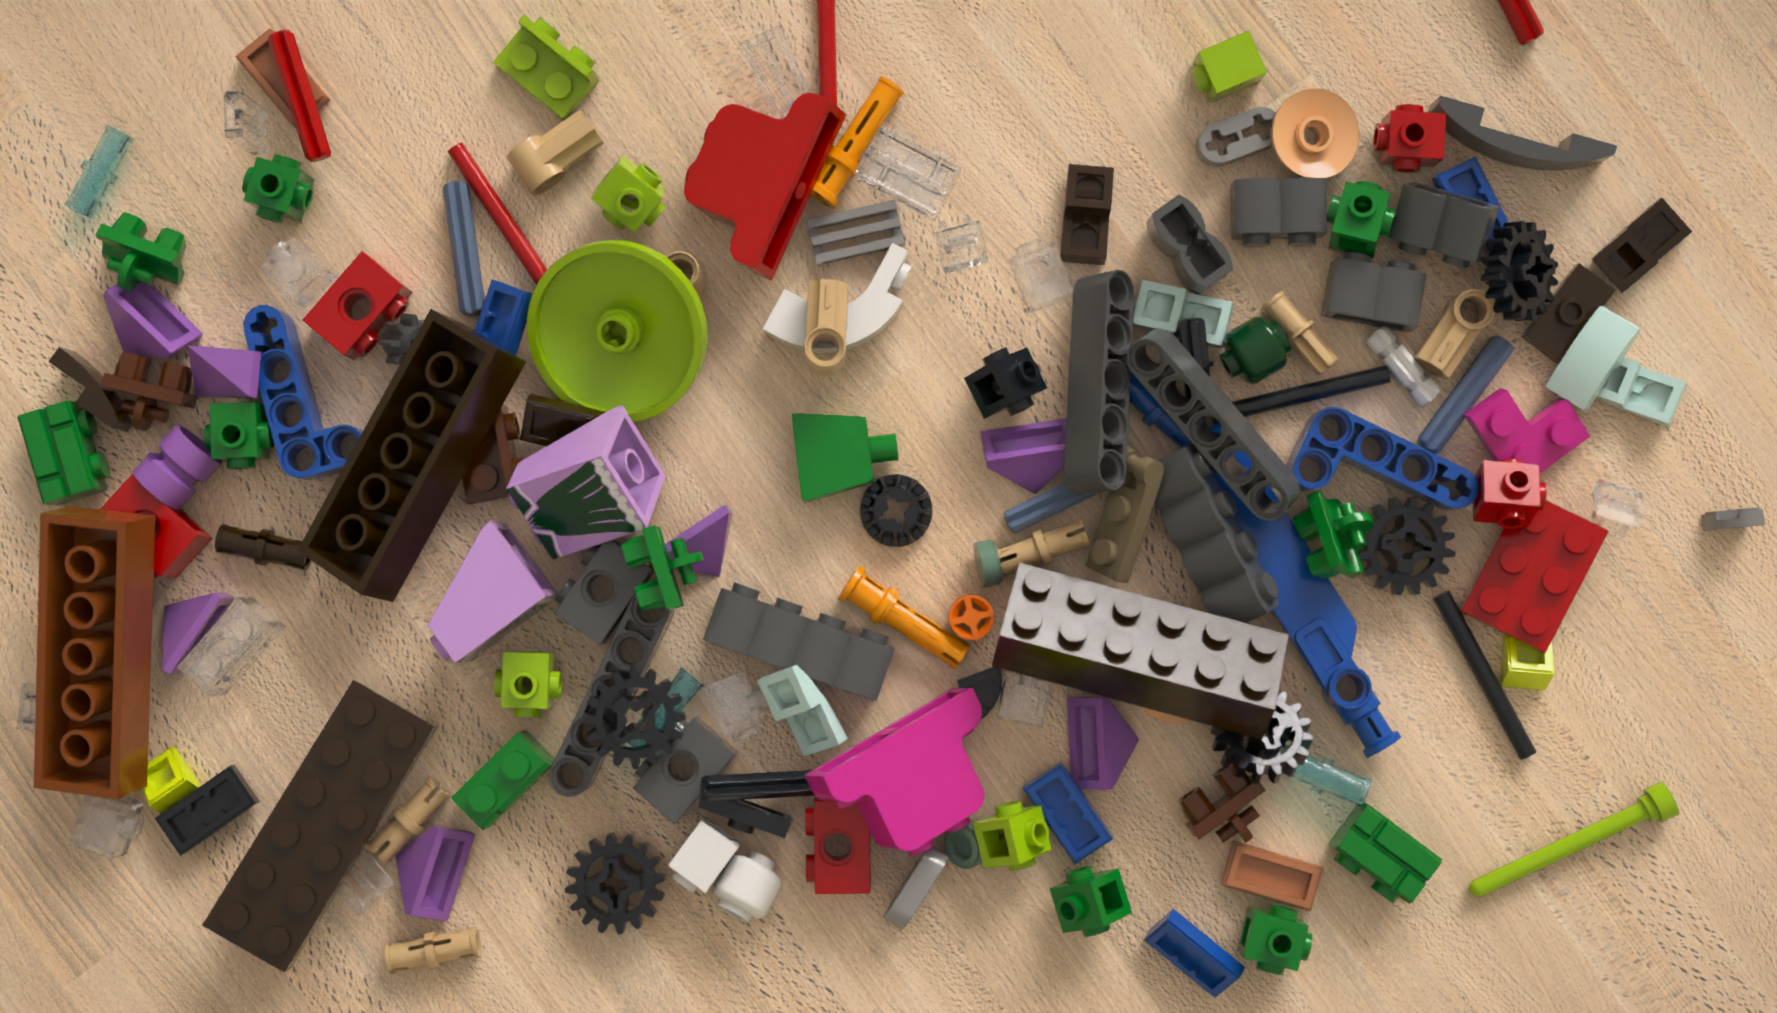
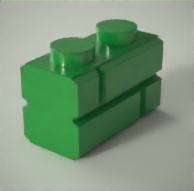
[17,401,110,505]
[451,730,554,831]
[1328,801,1442,904]

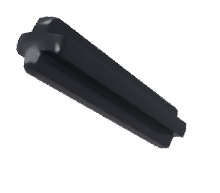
[700,770,815,802]

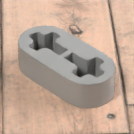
[1196,107,1275,167]
[883,846,949,930]

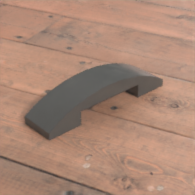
[1428,96,1617,171]

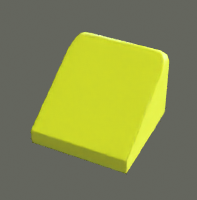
[1501,634,1555,690]
[142,746,201,813]

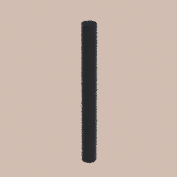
[1210,365,1390,424]
[1433,590,1537,760]

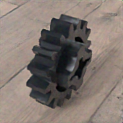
[1481,221,1558,321]
[1358,497,1456,595]
[583,666,686,769]
[1210,691,1313,784]
[565,832,667,935]

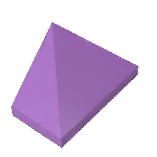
[103,281,203,359]
[187,345,261,398]
[980,418,1066,494]
[666,505,732,577]
[162,593,234,675]
[1067,697,1139,790]
[395,825,475,921]

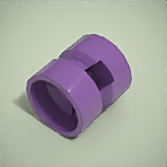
[133,424,222,511]

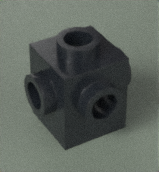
[964,347,1047,419]

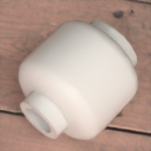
[714,851,782,923]

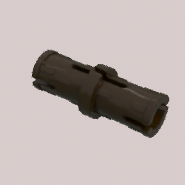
[215,524,311,571]

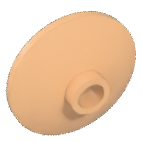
[1271,88,1360,178]

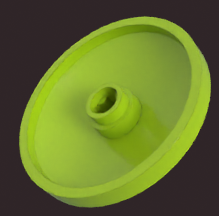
[527,240,708,422]

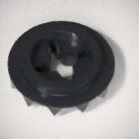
[860,474,933,547]

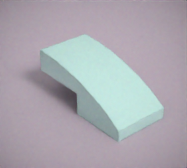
[1133,279,1234,349]
[1545,306,1641,410]
[1595,357,1687,428]
[757,665,848,757]

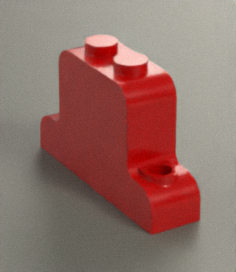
[684,93,846,281]

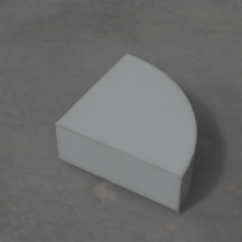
[1701,507,1765,531]

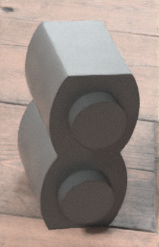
[1231,177,1327,247]
[1389,182,1499,268]
[1147,195,1233,295]
[1321,252,1427,332]

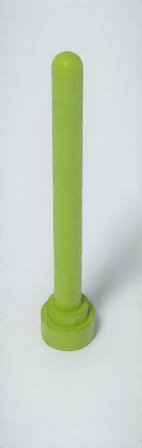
[1469,782,1679,897]

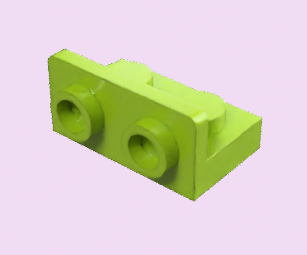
[493,15,599,121]

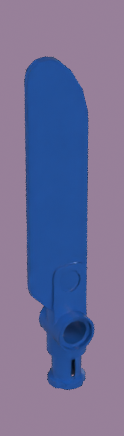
[1209,424,1401,758]

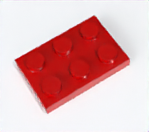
[1461,500,1609,654]

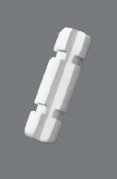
[1366,326,1440,406]

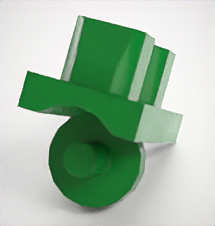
[95,212,187,291]
[1293,490,1374,579]
[621,525,704,610]

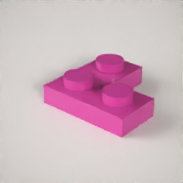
[1464,388,1590,474]

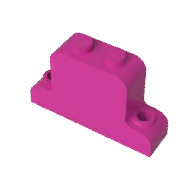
[805,688,984,856]

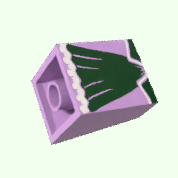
[506,405,666,559]
[427,521,558,663]

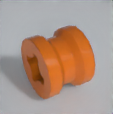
[948,595,994,640]

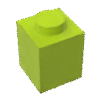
[1191,30,1267,103]

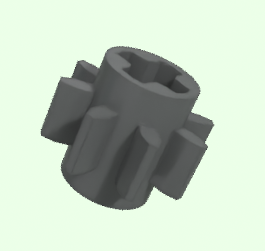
[379,313,424,365]

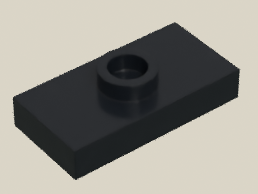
[155,764,260,856]
[698,798,792,838]

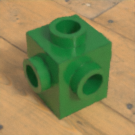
[242,154,314,224]
[1327,181,1396,258]
[204,402,275,469]
[1050,866,1132,937]
[1237,904,1312,975]

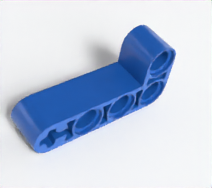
[243,305,363,480]
[1286,407,1479,510]

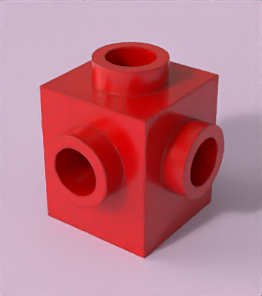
[1373,104,1446,173]
[1473,459,1547,529]

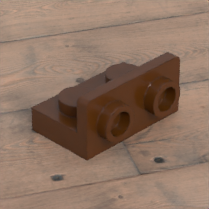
[462,405,524,505]

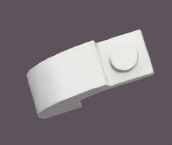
[763,243,912,353]

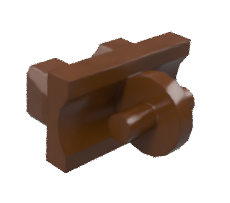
[101,352,198,431]
[1178,763,1266,843]

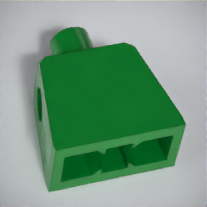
[792,413,899,502]

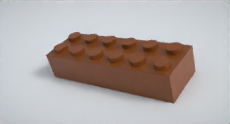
[34,506,155,799]

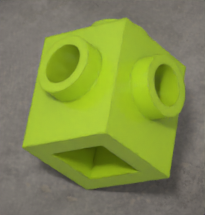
[591,155,666,233]
[494,651,563,717]
[973,800,1052,871]

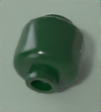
[1219,317,1291,384]

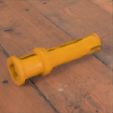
[810,77,904,209]
[837,565,970,669]

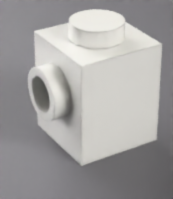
[668,816,741,893]

